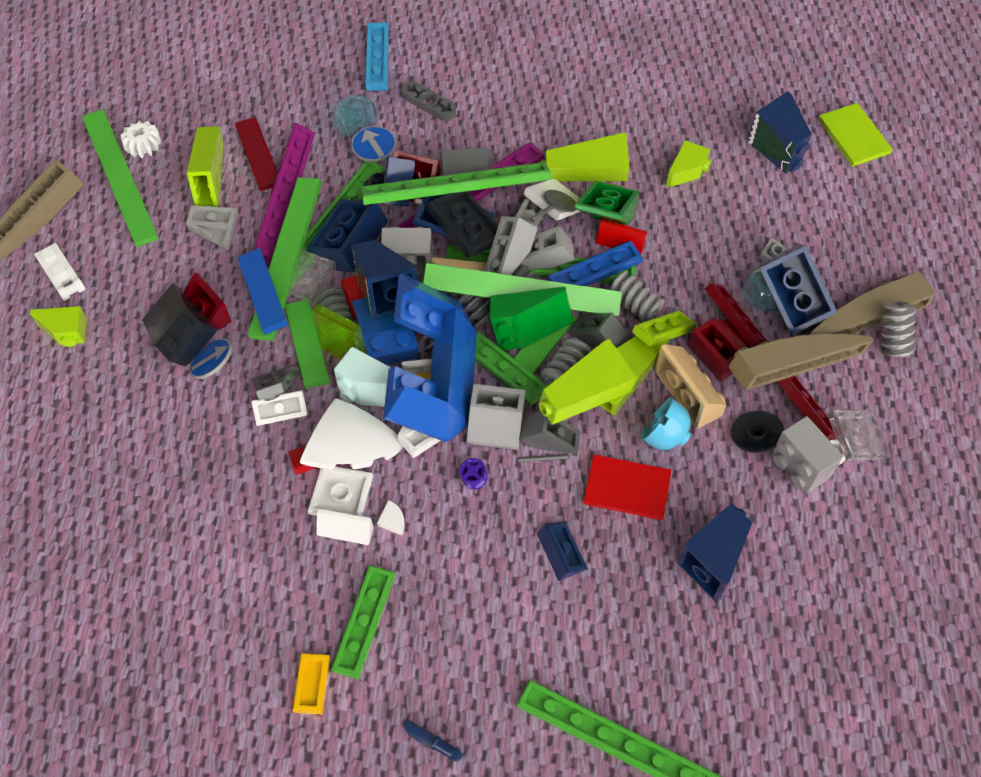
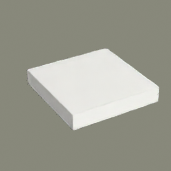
[524,179,580,221]
[308,466,373,516]

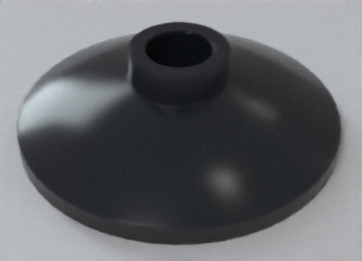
[731,411,784,453]

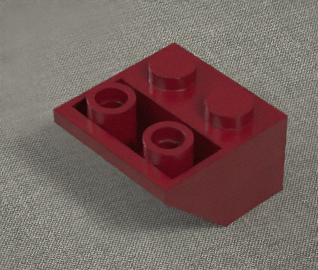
[688,318,750,382]

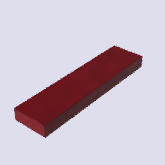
[235,117,277,191]

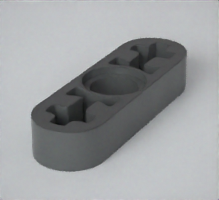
[402,81,456,121]

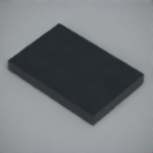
[425,191,498,259]

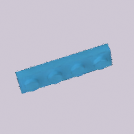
[366,22,389,91]

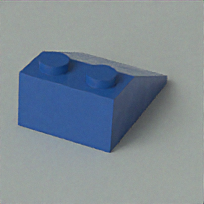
[352,299,418,365]

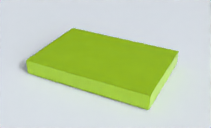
[818,103,893,167]

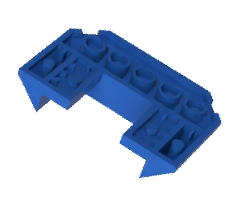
[383,273,477,442]

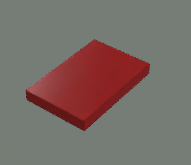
[584,454,672,521]

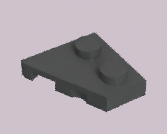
[252,363,301,401]

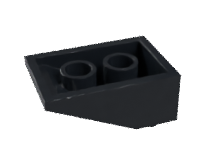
[142,283,218,366]

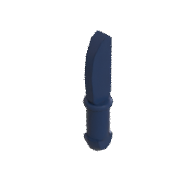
[404,720,463,761]

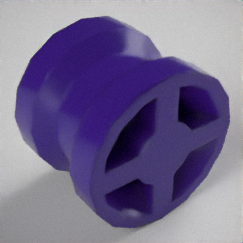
[459,458,488,490]

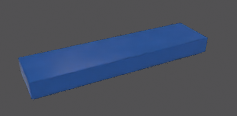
[547,241,643,286]
[237,248,288,335]

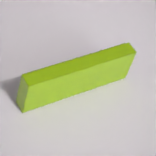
[632,311,697,347]

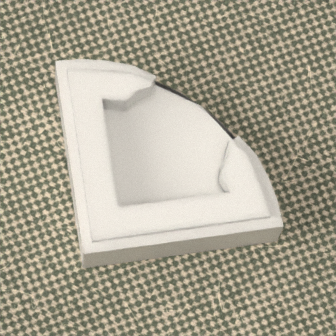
[377,500,405,535]

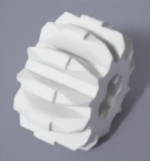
[121,120,161,159]

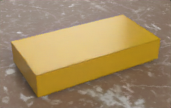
[292,653,330,715]

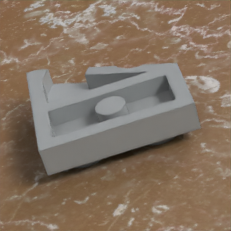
[186,205,238,250]

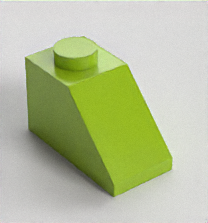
[666,140,712,187]
[30,306,87,347]

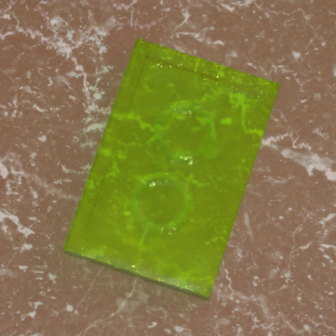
[312,305,366,360]

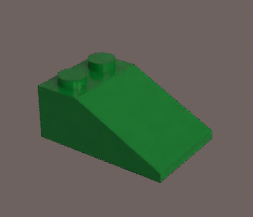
[575,180,639,225]
[490,286,573,350]

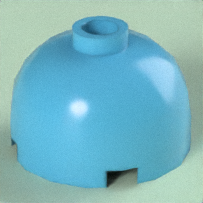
[641,398,691,451]

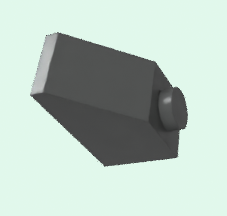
[567,313,628,348]
[519,411,580,454]

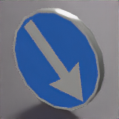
[351,126,396,162]
[189,339,232,379]

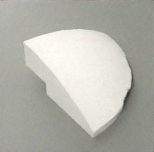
[300,398,403,469]

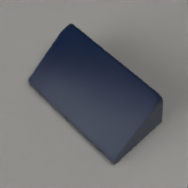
[382,157,415,207]
[537,522,588,581]

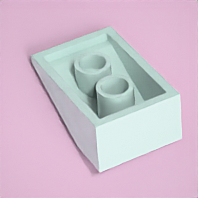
[334,347,390,407]

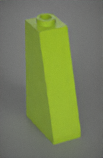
[187,126,224,207]
[541,133,629,182]
[599,336,668,416]
[539,339,637,425]

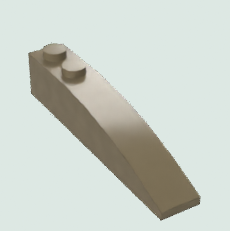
[0,159,84,261]
[809,272,936,335]
[729,334,874,391]

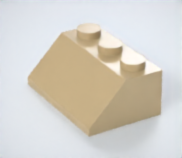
[655,344,726,429]

